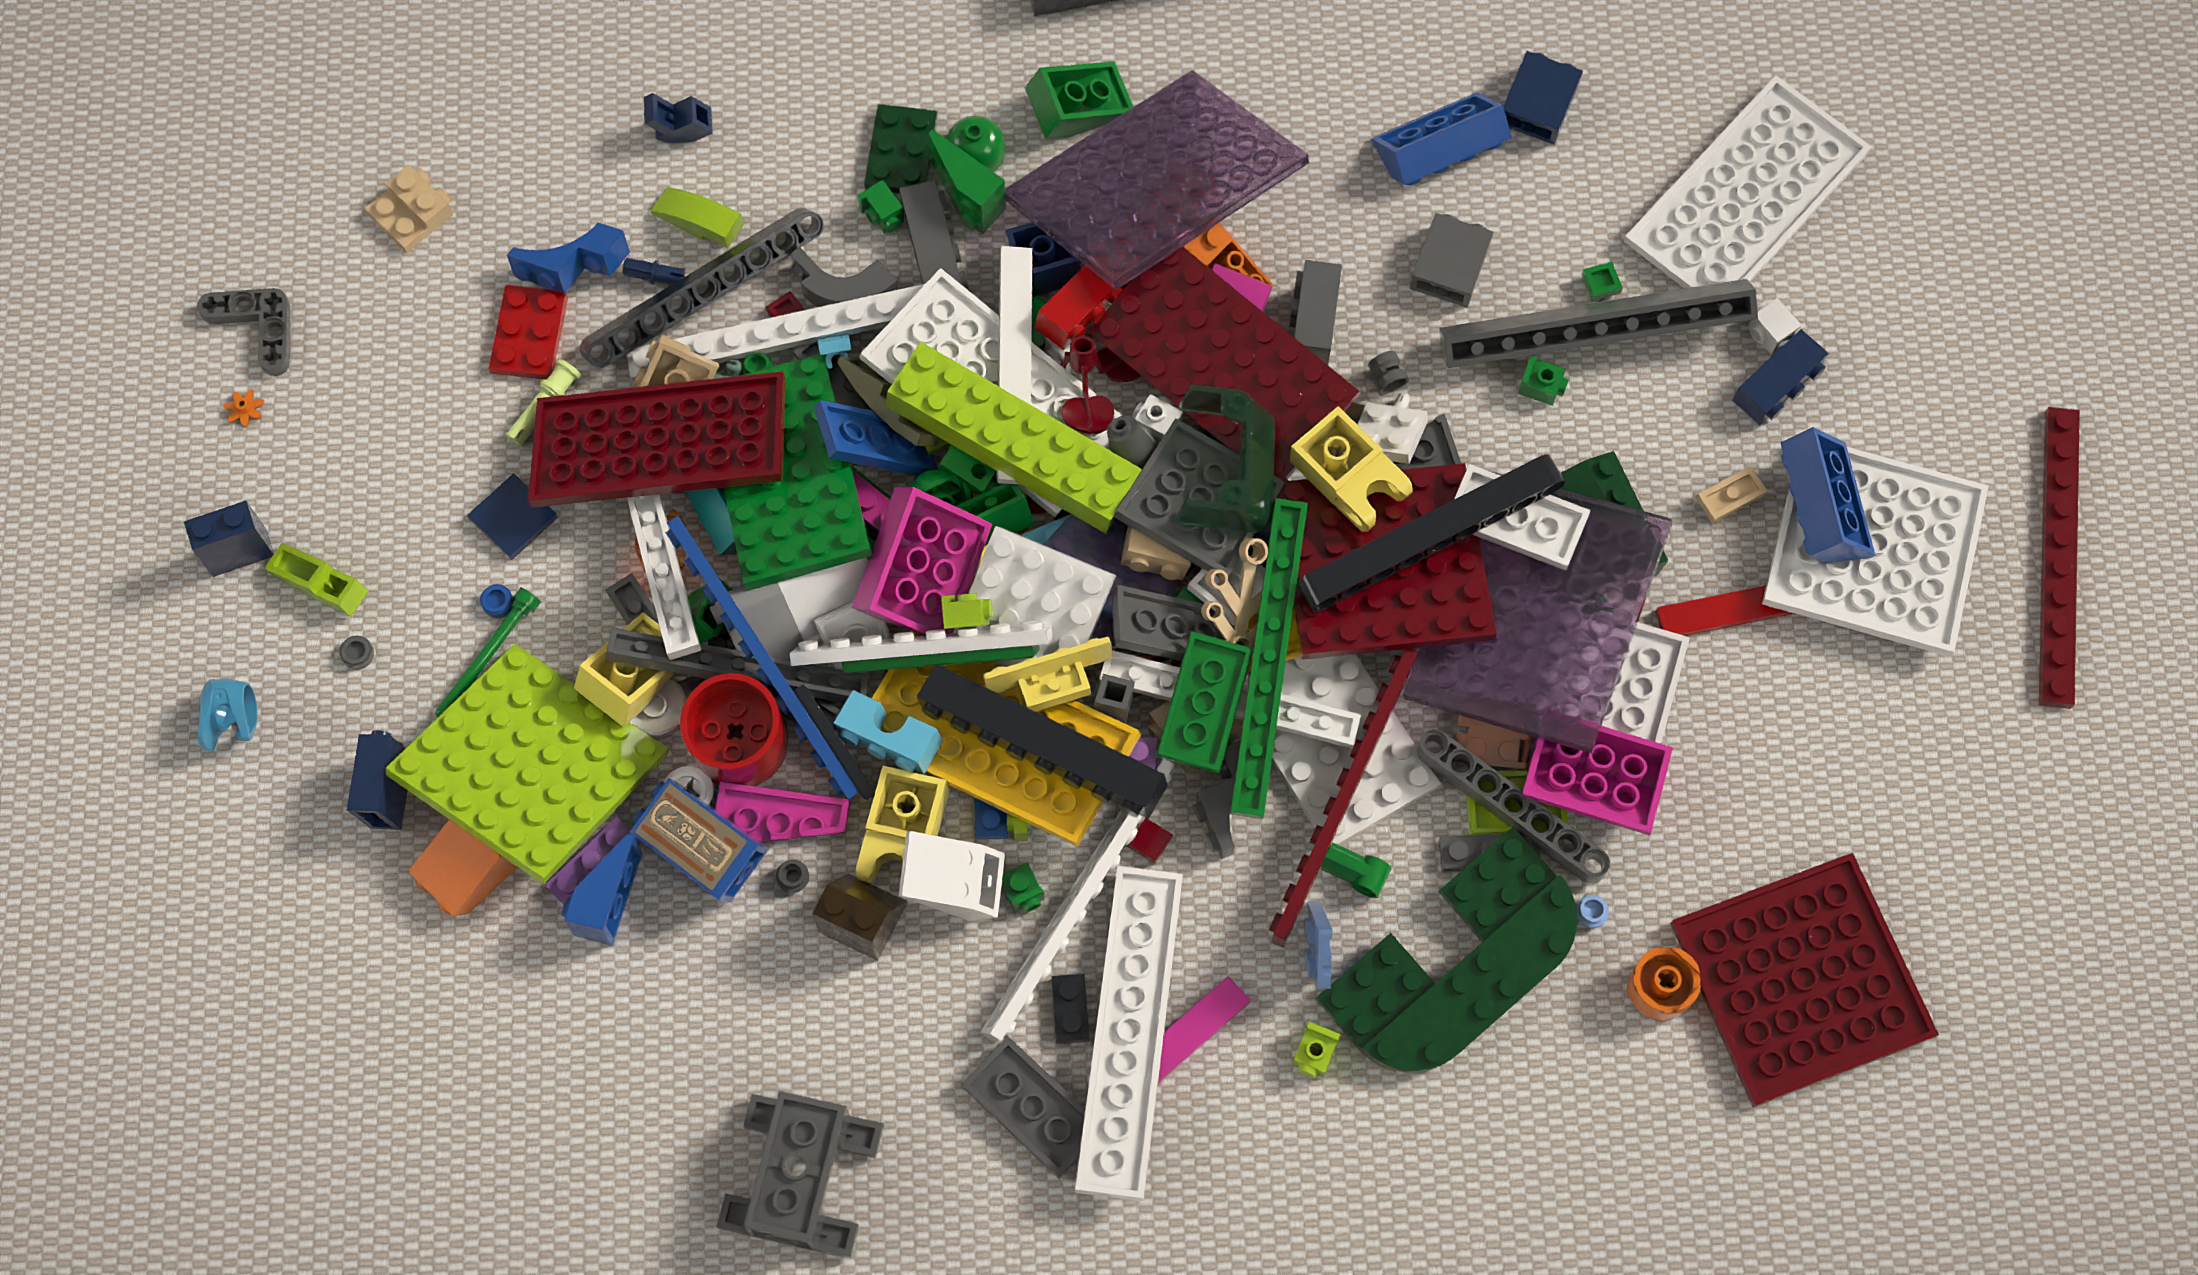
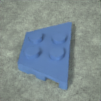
[1304,901,1332,989]

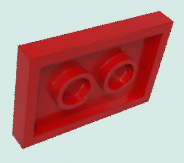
[488,285,568,380]

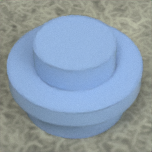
[1576,895,1609,928]

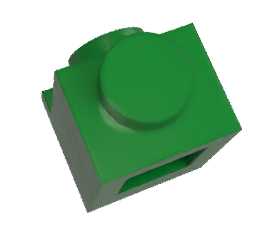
[857,180,905,233]
[1517,355,1569,406]

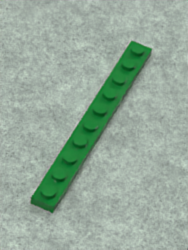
[1230,498,1308,819]

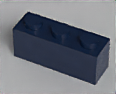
[1732,329,1829,425]

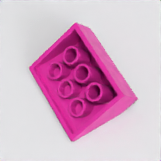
[851,487,992,636]
[1522,709,1673,836]

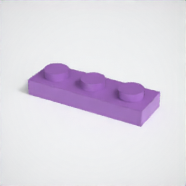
[545,816,641,905]

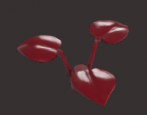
[1061,336,1141,434]

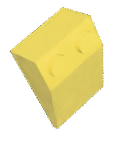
[574,612,674,727]

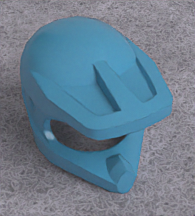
[198,678,258,751]

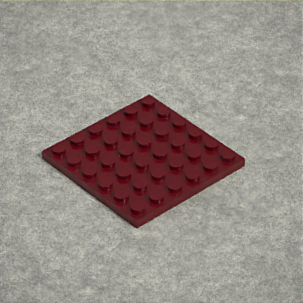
[1277,463,1497,660]
[1670,852,1939,1108]

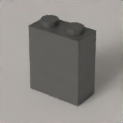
[1409,213,1494,308]

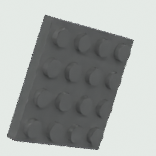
[1114,418,1285,578]

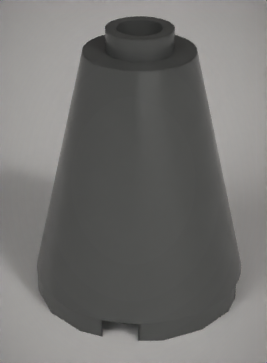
[1107,416,1159,470]

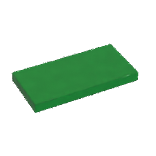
[1155,631,1254,775]

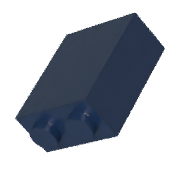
[1503,50,1583,145]
[184,500,274,577]
[347,730,408,830]

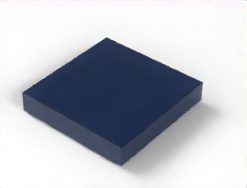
[467,473,558,560]

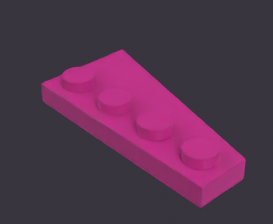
[716,782,851,842]

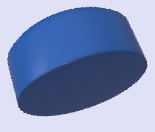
[480,584,514,618]

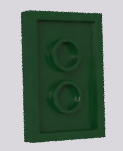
[864,104,938,194]

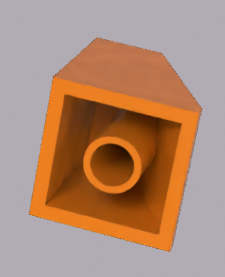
[408,819,518,916]

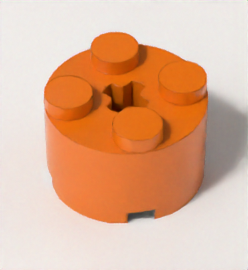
[1626,947,1701,1022]

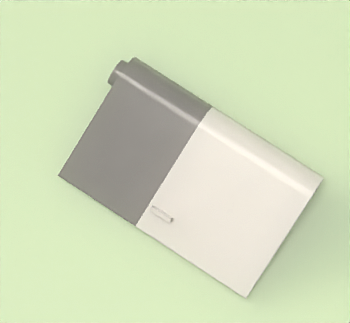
[709,558,868,660]

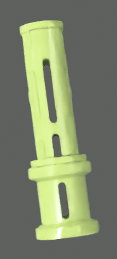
[505,359,581,447]

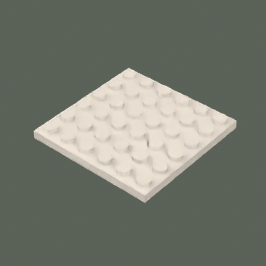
[1762,447,1989,657]

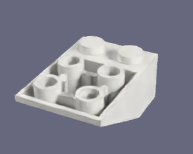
[899,831,1005,921]

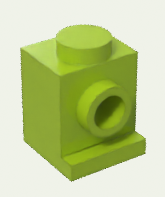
[941,593,993,629]
[1292,1021,1340,1079]

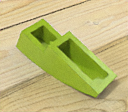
[651,187,744,249]
[264,543,369,617]

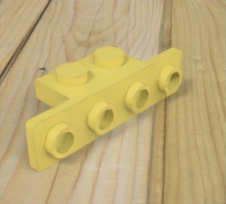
[983,637,1113,711]

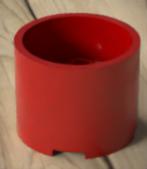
[680,673,788,786]

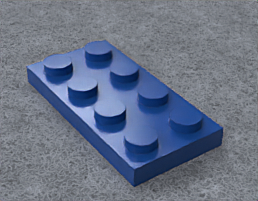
[814,400,938,475]

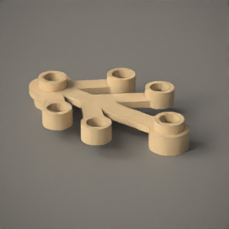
[1201,538,1268,655]

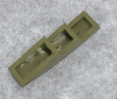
[838,357,939,446]

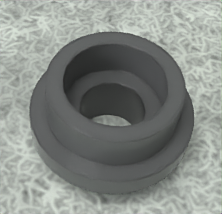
[776,860,809,893]

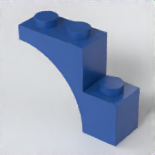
[507,222,630,293]

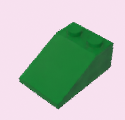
[1024,61,1136,139]
[928,129,1006,234]

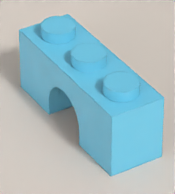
[834,690,943,774]

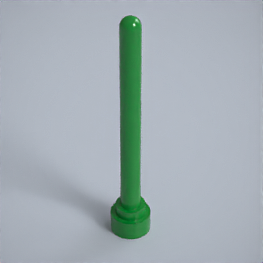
[435,587,541,718]

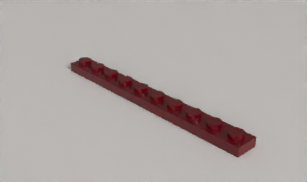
[2039,407,2080,709]
[1269,649,1418,948]

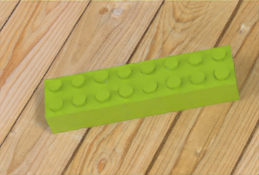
[886,341,1142,534]

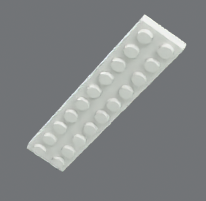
[1075,866,1183,1202]

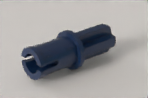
[622,258,685,285]

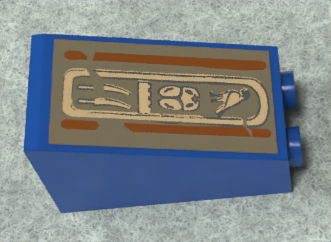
[630,778,769,903]

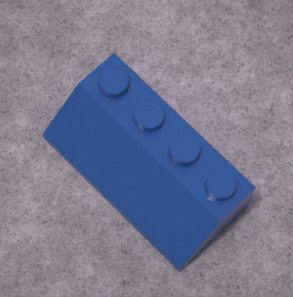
[1371,92,1512,185]
[1780,427,1876,563]

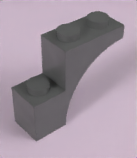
[1193,740,1241,859]

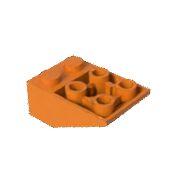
[1178,216,1273,286]

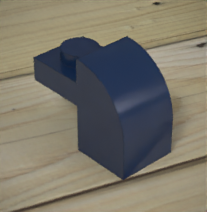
[643,93,713,144]

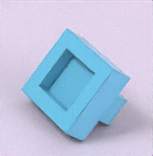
[818,334,851,368]

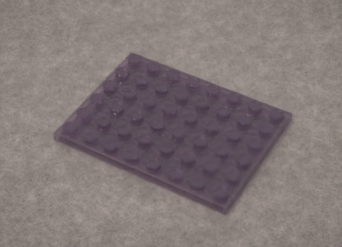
[1004,70,1309,290]
[1403,470,1672,753]

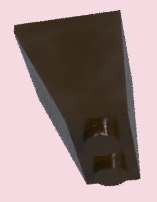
[812,873,908,961]

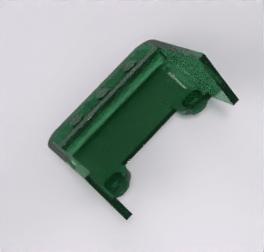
[1175,384,1275,532]

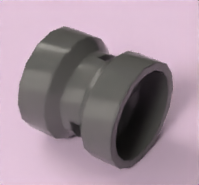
[1368,351,1409,394]

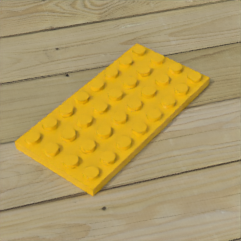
[871,632,1141,847]

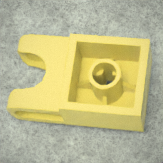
[1290,407,1413,532]
[856,766,950,882]

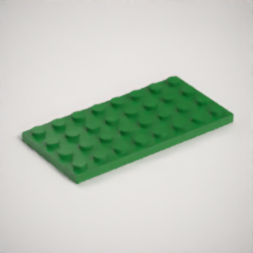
[723,354,872,591]

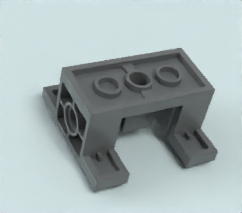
[717,1091,884,1259]

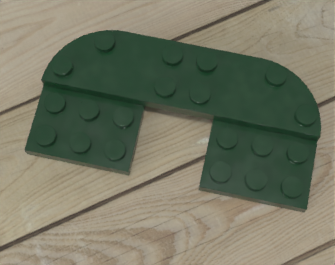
[1315,827,1577,1073]

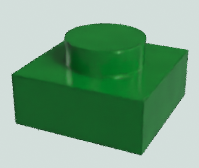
[1581,261,1623,301]

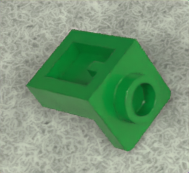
[1001,862,1045,913]

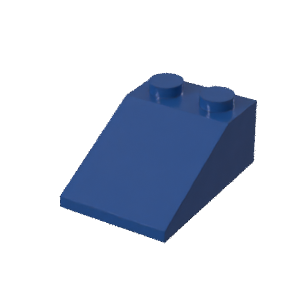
[562,834,643,946]

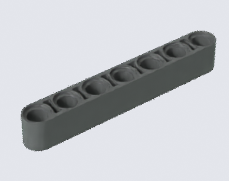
[1417,729,1610,884]

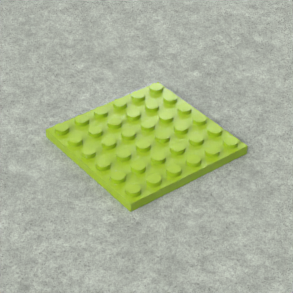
[386,644,669,885]

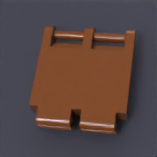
[1455,698,1537,770]

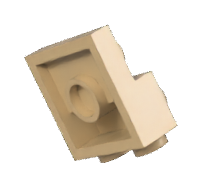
[365,165,453,253]
[633,335,719,387]

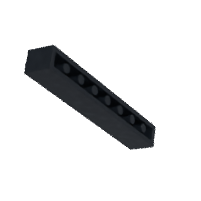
[916,664,1168,819]

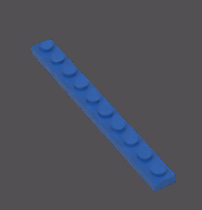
[665,516,859,799]

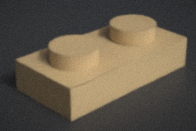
[1695,466,1768,524]

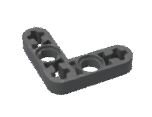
[197,288,291,376]

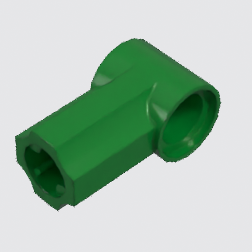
[1320,842,1392,898]

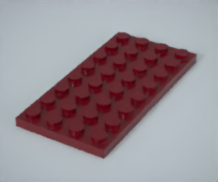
[1089,235,1361,481]
[528,371,786,508]

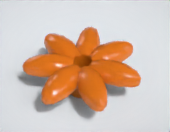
[223,389,264,427]

